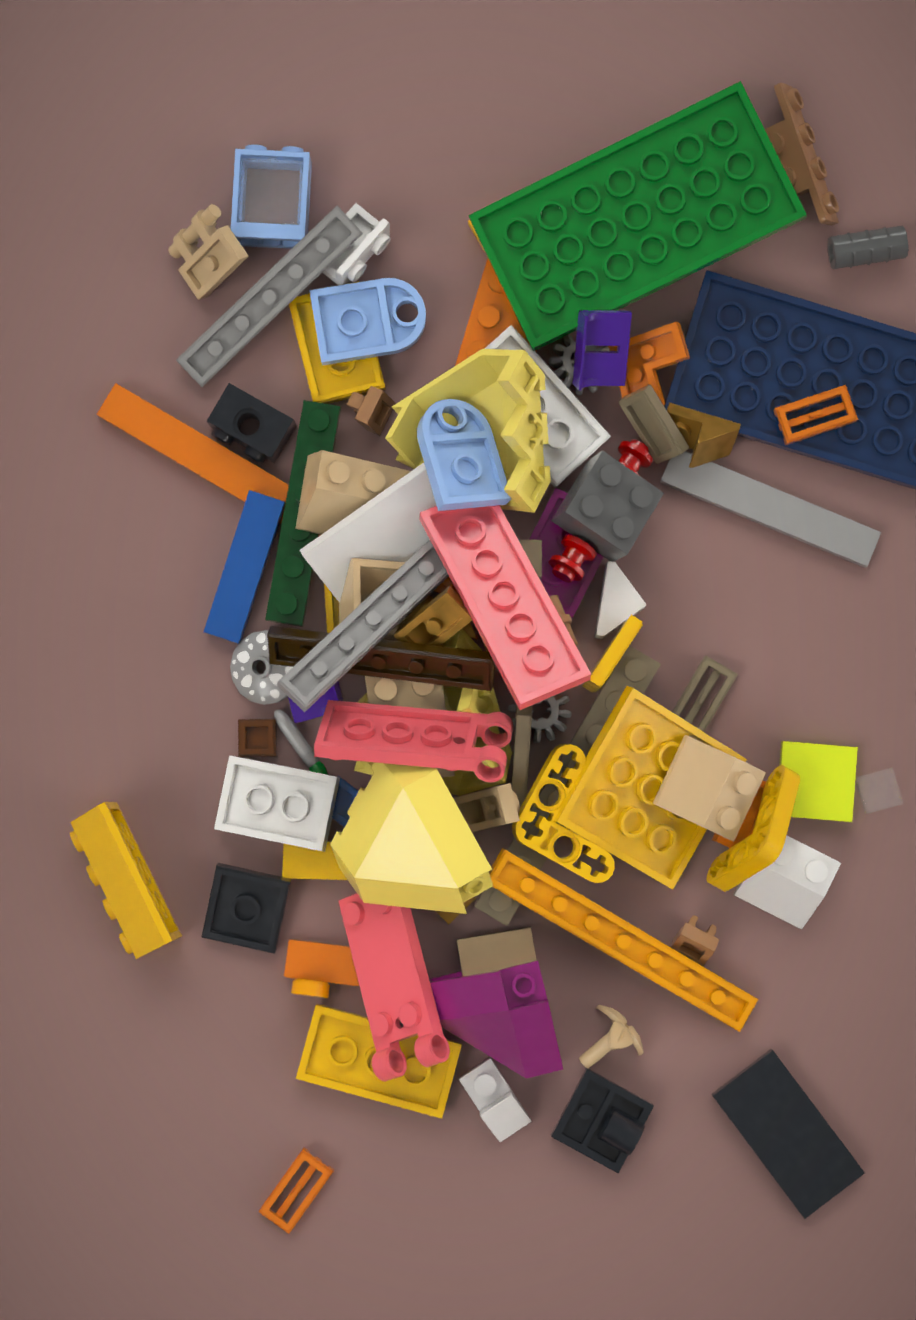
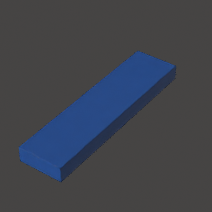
[204,490,286,644]

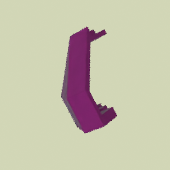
[429,960,564,1079]

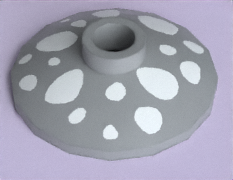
[230,630,293,705]

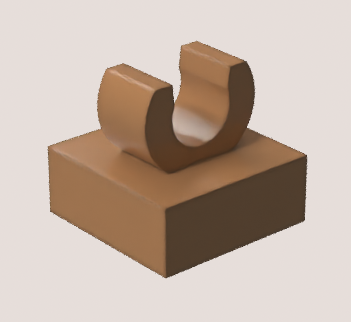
[347,386,396,436]
[670,915,720,966]

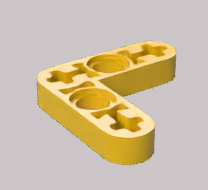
[512,744,615,883]
[706,765,800,892]

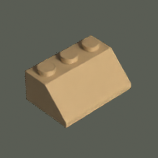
[295,450,411,535]

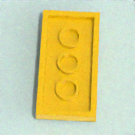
[296,1004,462,1119]

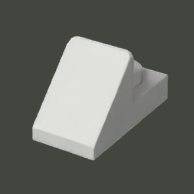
[459,1057,532,1142]

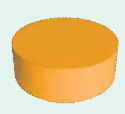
[291,979,330,998]

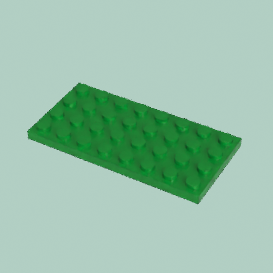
[468,81,807,351]

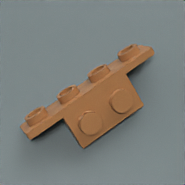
[765,82,839,226]

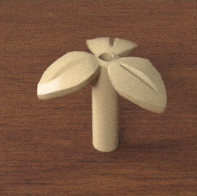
[579,1005,644,1069]

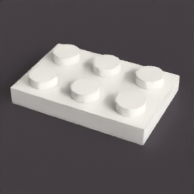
[214,755,340,852]

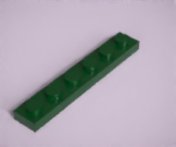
[265,400,341,627]

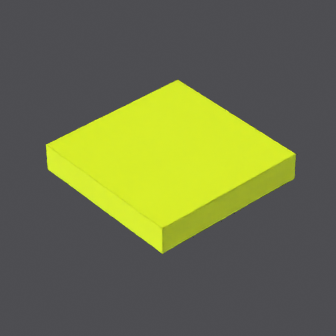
[779,741,858,822]

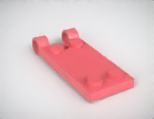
[314,700,514,782]
[338,893,450,1081]

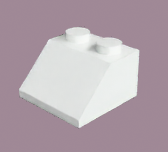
[734,835,841,929]

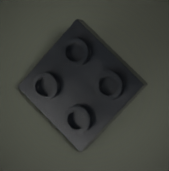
[551,1068,654,1173]

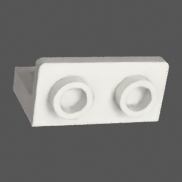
[322,203,391,285]

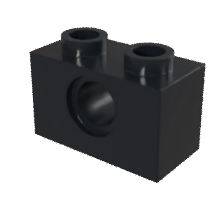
[207,383,296,464]

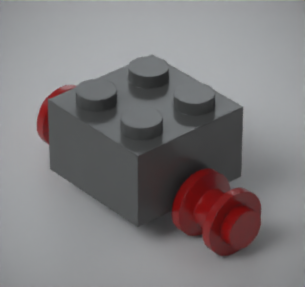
[549,439,664,583]

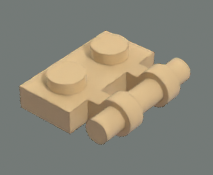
[168,204,249,300]

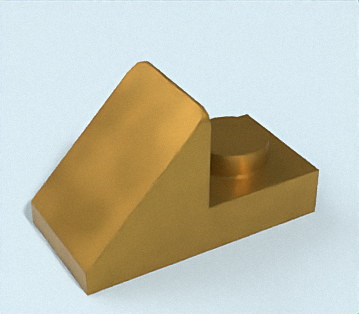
[667,402,741,468]
[394,586,472,646]

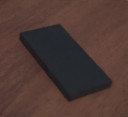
[711,1049,865,1219]

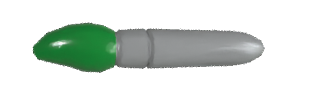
[274,710,328,775]

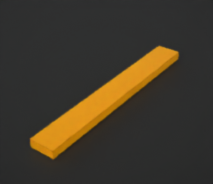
[489,848,759,1032]

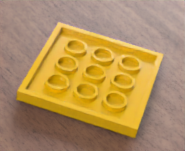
[554,686,747,890]

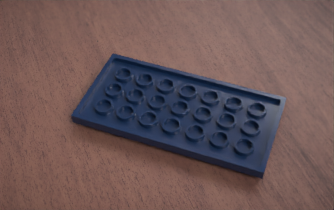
[664,270,916,490]

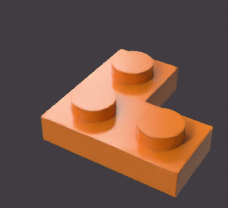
[608,322,690,406]

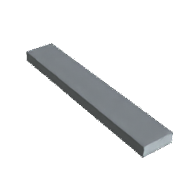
[176,205,363,387]
[660,451,881,568]
[277,540,449,712]

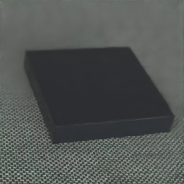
[202,863,292,954]

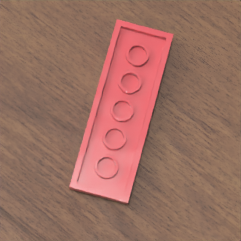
[419,505,591,710]

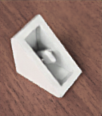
[594,561,646,639]

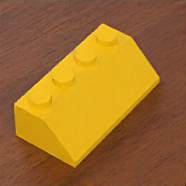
[70,802,182,959]

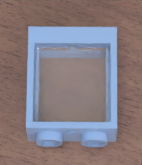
[231,144,312,249]

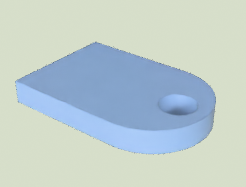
[309,278,426,366]
[417,399,512,511]

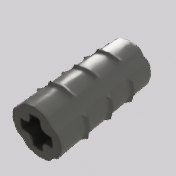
[827,225,909,269]

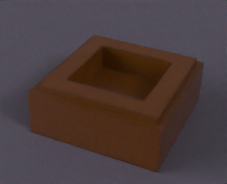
[238,719,277,757]

